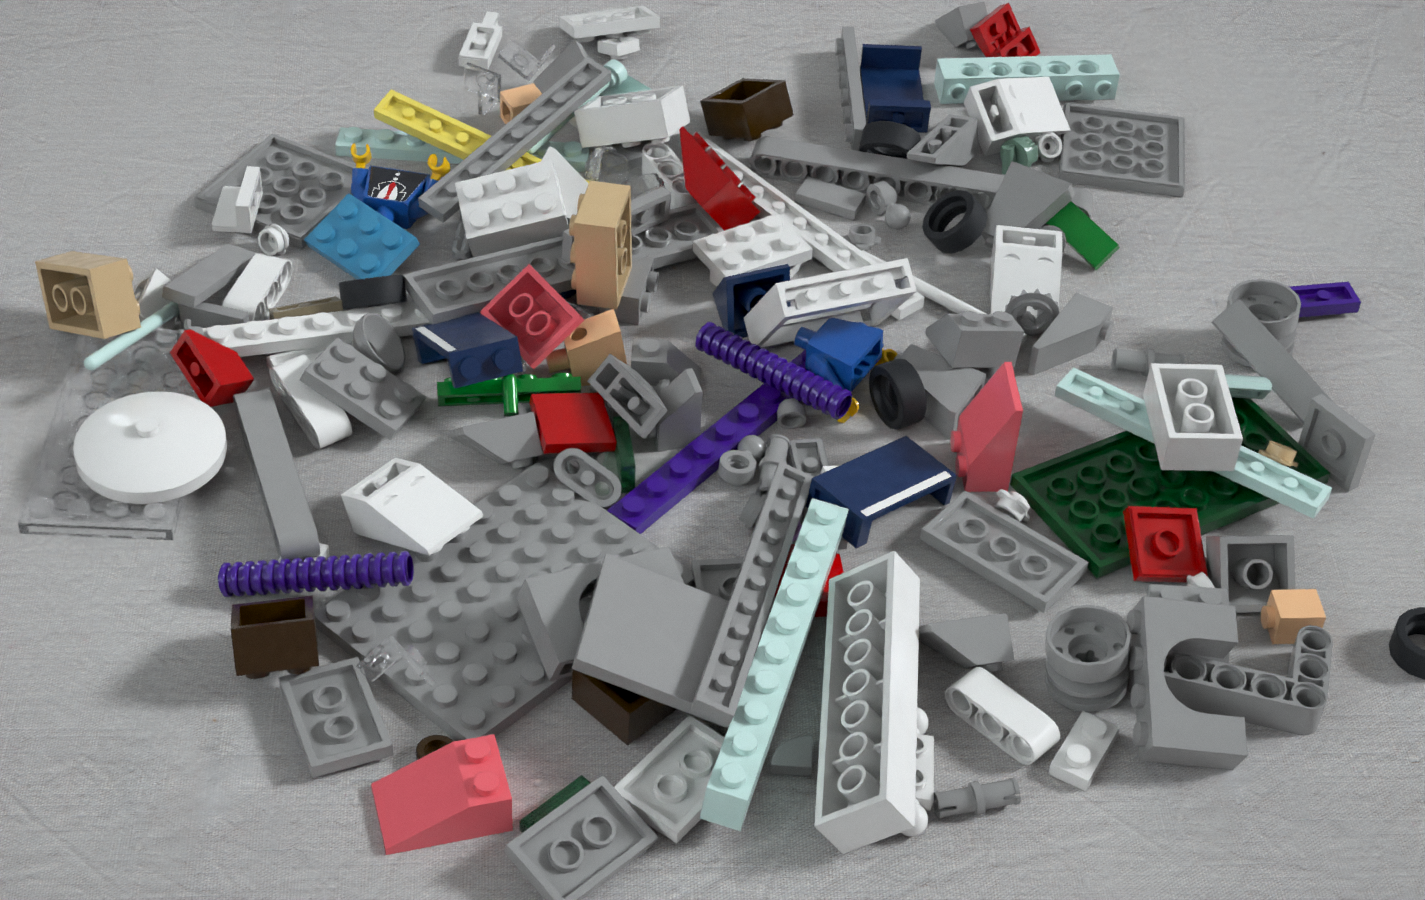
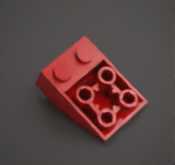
[679,126,760,231]

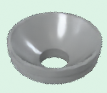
[351,312,406,373]

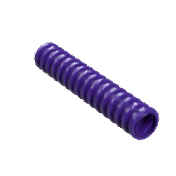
[695,322,852,420]
[218,551,414,597]

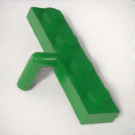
[437,373,581,417]

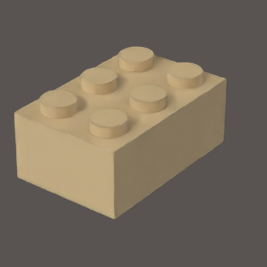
[569,181,632,310]
[35,251,141,339]

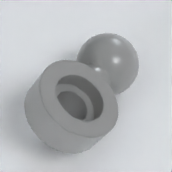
[867,181,911,230]
[718,435,766,486]

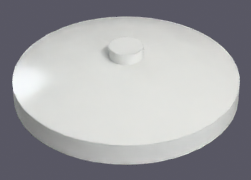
[73,391,227,504]

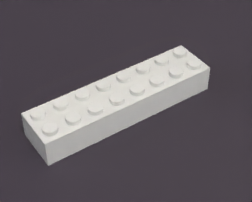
[814,551,920,854]

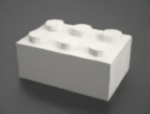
[574,86,690,151]
[455,159,569,257]
[1143,363,1243,471]

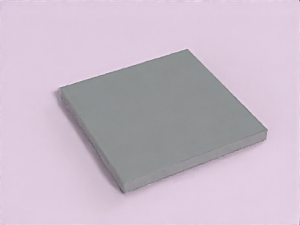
[1058,103,1185,197]
[194,134,356,249]
[572,554,728,728]

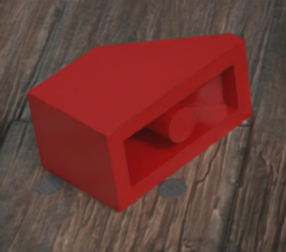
[170,329,254,407]

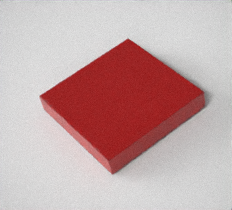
[529,393,617,454]
[1123,506,1208,583]

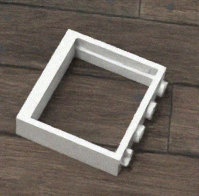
[744,258,917,349]

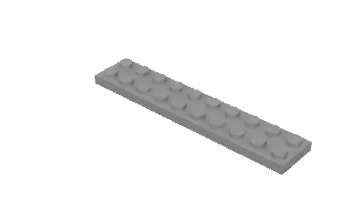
[403,203,724,325]

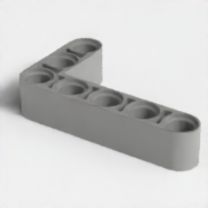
[1127,625,1333,735]

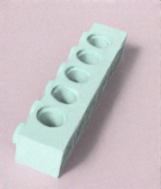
[934,54,1120,104]

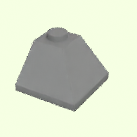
[450,412,543,469]
[919,613,1015,672]

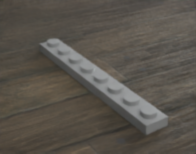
[418,56,611,223]

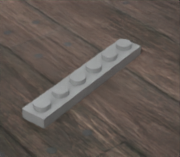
[835,26,866,151]

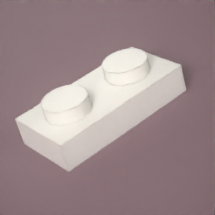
[1048,711,1120,791]

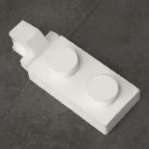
[458,11,502,70]

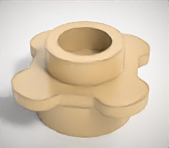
[1258,441,1299,467]

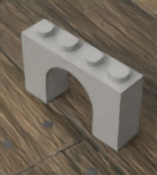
[516,547,684,681]
[1126,596,1248,770]

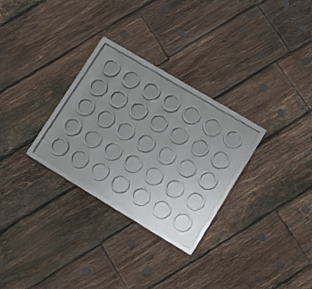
[314,462,693,741]

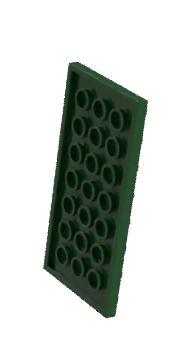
[1010,397,1330,578]

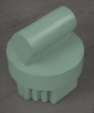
[1000,136,1038,175]

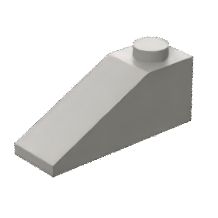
[907,114,979,166]
[1027,293,1114,375]
[588,354,668,439]

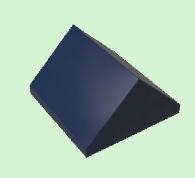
[712,264,791,338]

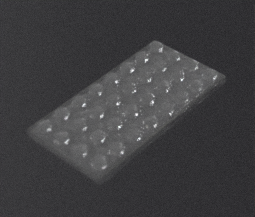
[18,329,200,540]

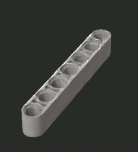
[233,388,320,561]

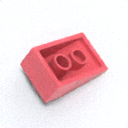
[480,264,584,369]
[950,362,1023,492]
[371,734,513,855]

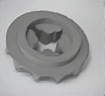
[1005,288,1059,335]

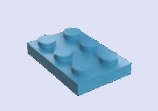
[304,193,420,279]

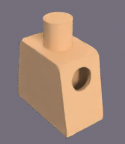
[546,309,627,386]

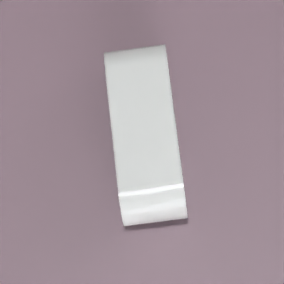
[641,143,698,209]
[222,253,292,321]
[269,354,352,450]
[945,667,1060,765]

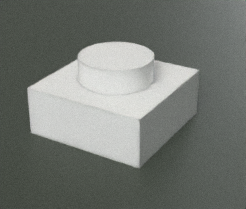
[597,35,640,60]

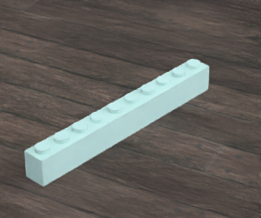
[700,498,849,831]

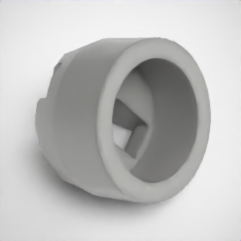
[777,398,806,429]

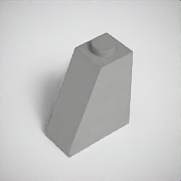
[981,161,1075,248]
[894,344,986,439]

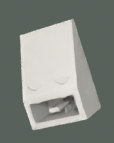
[964,77,1071,156]
[990,225,1062,319]
[341,457,483,556]

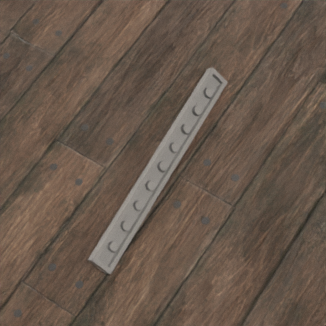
[690,461,814,727]

